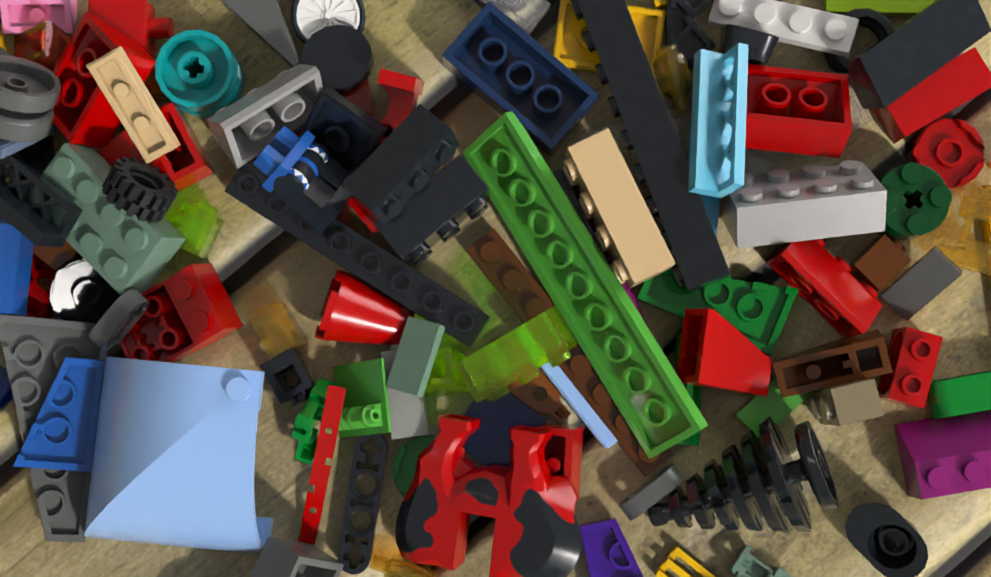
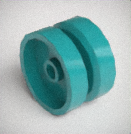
[155,30,244,118]

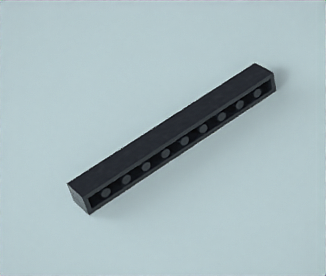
[570,0,731,292]

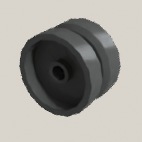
[0,55,61,142]

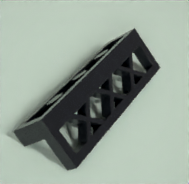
[0,153,83,247]

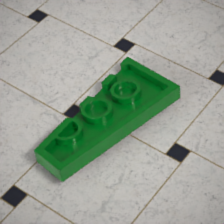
[636,268,799,356]

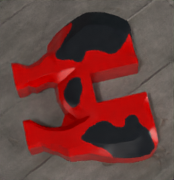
[395,413,583,577]

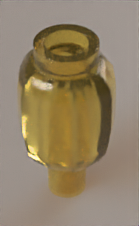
[653,45,692,113]
[370,553,438,577]

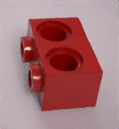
[877,327,943,408]

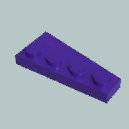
[579,517,643,577]

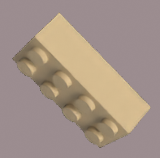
[562,128,676,289]

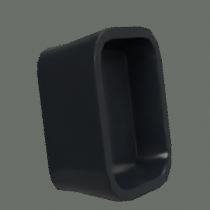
[719,24,779,65]

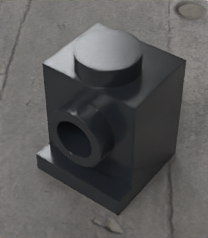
[260,347,316,407]

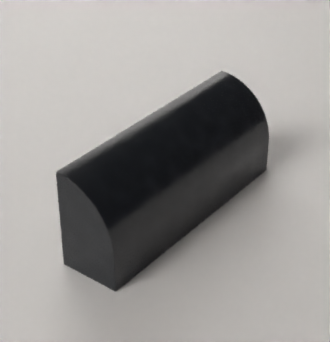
[849,0,991,109]

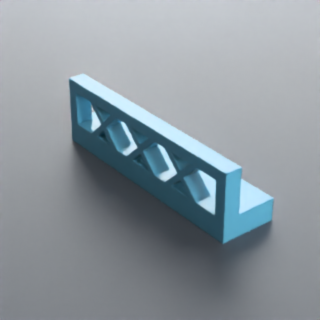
[688,42,748,198]

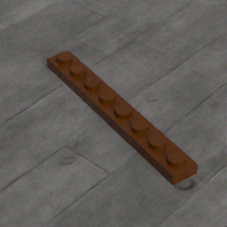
[466,228,674,477]

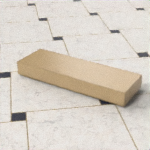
[86,46,181,164]

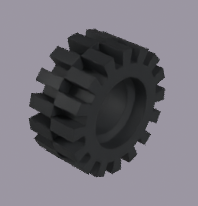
[102,157,178,223]

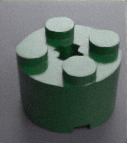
[877,162,952,240]

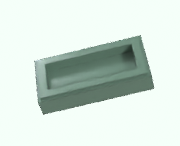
[386,316,445,398]

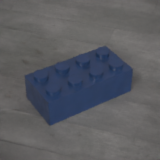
[442,2,599,157]

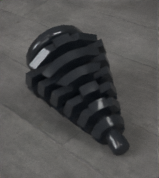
[647,416,839,532]

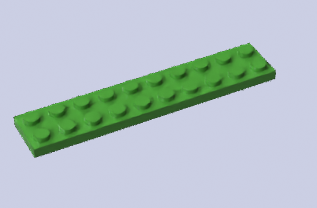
[462,111,708,459]

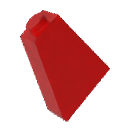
[676,308,772,397]

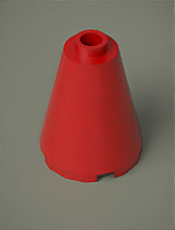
[314,269,415,346]

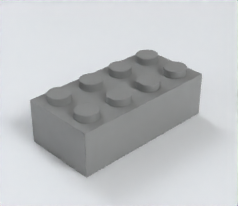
[721,160,887,249]

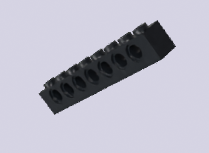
[224,163,490,349]

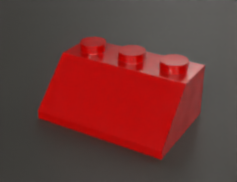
[52,12,156,149]
[731,64,852,158]
[765,239,883,338]

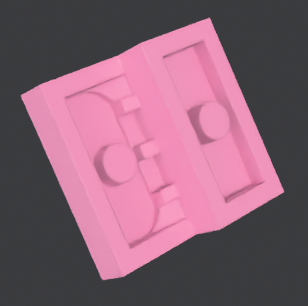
[0,0,77,34]

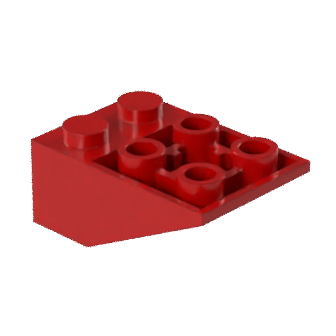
[97,102,215,192]
[119,263,244,363]

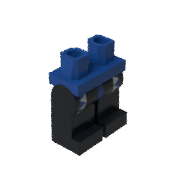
[253,125,358,233]

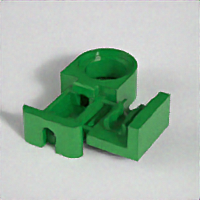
[291,377,337,465]

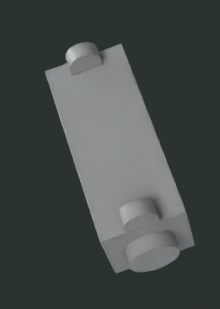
[381,344,440,440]

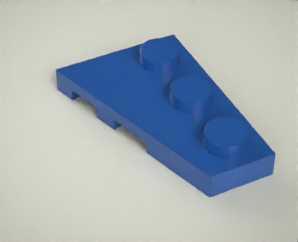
[13,356,105,472]

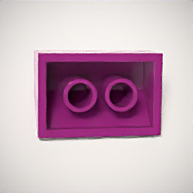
[894,410,991,500]

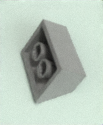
[207,63,323,169]

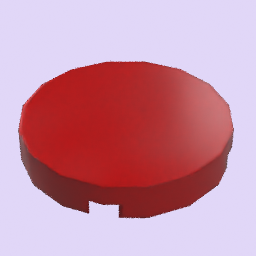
[911,118,985,189]

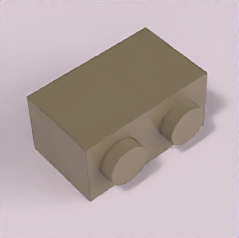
[810,379,884,426]

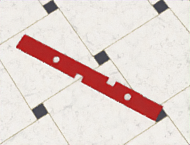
[298,385,346,545]

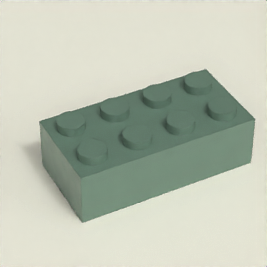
[28,143,186,294]

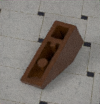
[772,329,892,398]

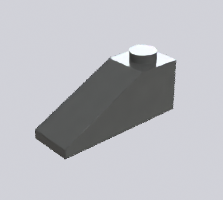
[221,0,302,68]

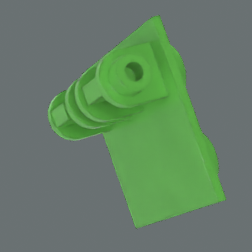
[327,358,392,438]

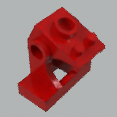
[377,68,425,148]

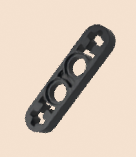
[338,434,389,574]

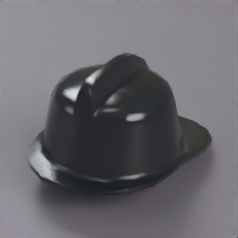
[845,503,928,577]

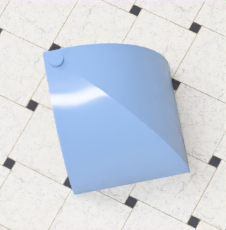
[84,356,273,554]

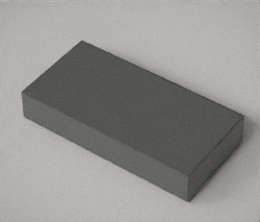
[881,246,963,321]

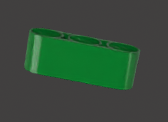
[927,370,991,419]

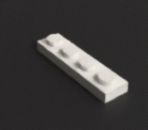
[708,0,859,57]

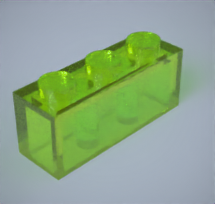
[454,305,577,403]

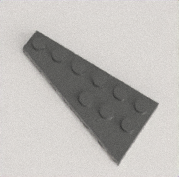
[0,314,107,542]

